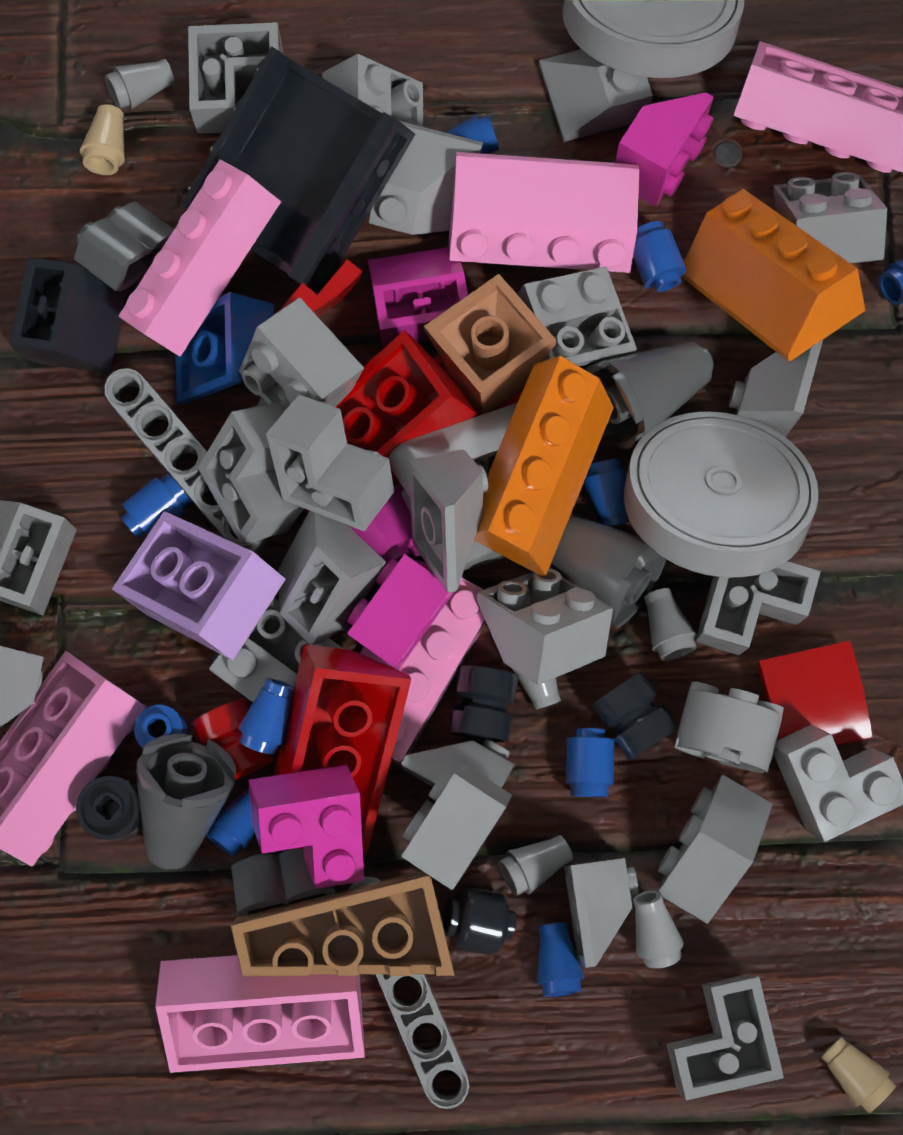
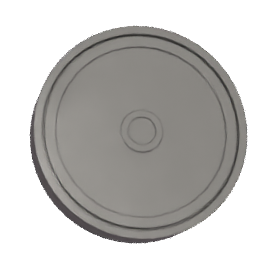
[562,0,744,78]
[624,412,819,578]

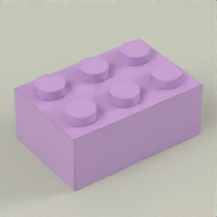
[112,511,286,660]

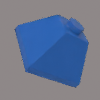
[175,292,274,405]

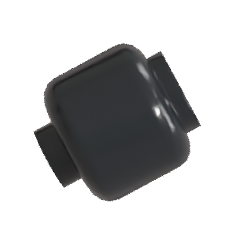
[442,887,516,955]

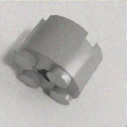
[675,682,784,773]

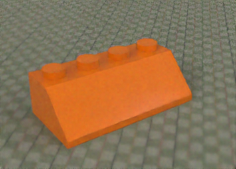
[682,189,866,362]
[474,356,614,576]

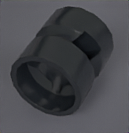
[448,666,519,743]
[591,672,679,761]
[76,776,143,842]

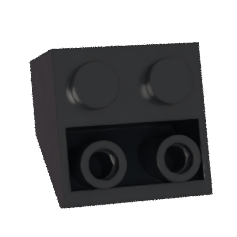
[10,257,129,374]

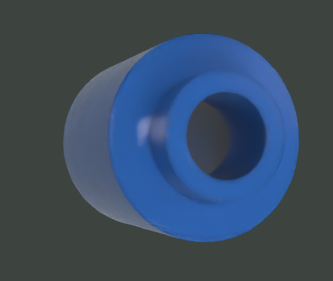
[633,221,687,292]
[120,473,192,539]
[134,705,190,748]
[566,728,614,797]

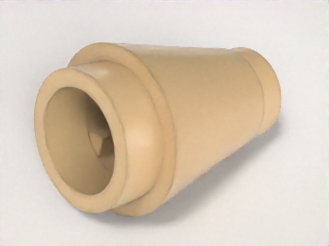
[80,105,125,175]
[821,1037,896,1114]

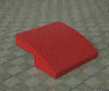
[279,259,362,317]
[757,641,872,746]

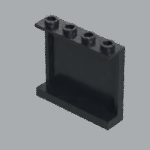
[181,46,416,293]

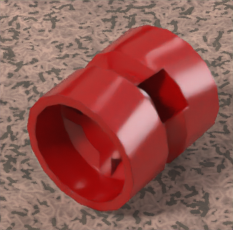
[191,698,274,780]

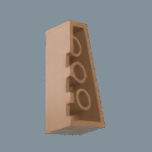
[231,871,455,976]

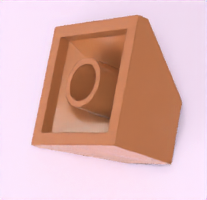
[424,274,556,415]

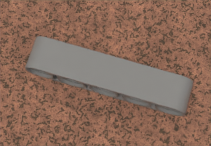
[104,368,268,554]
[388,403,518,498]
[349,877,469,1109]

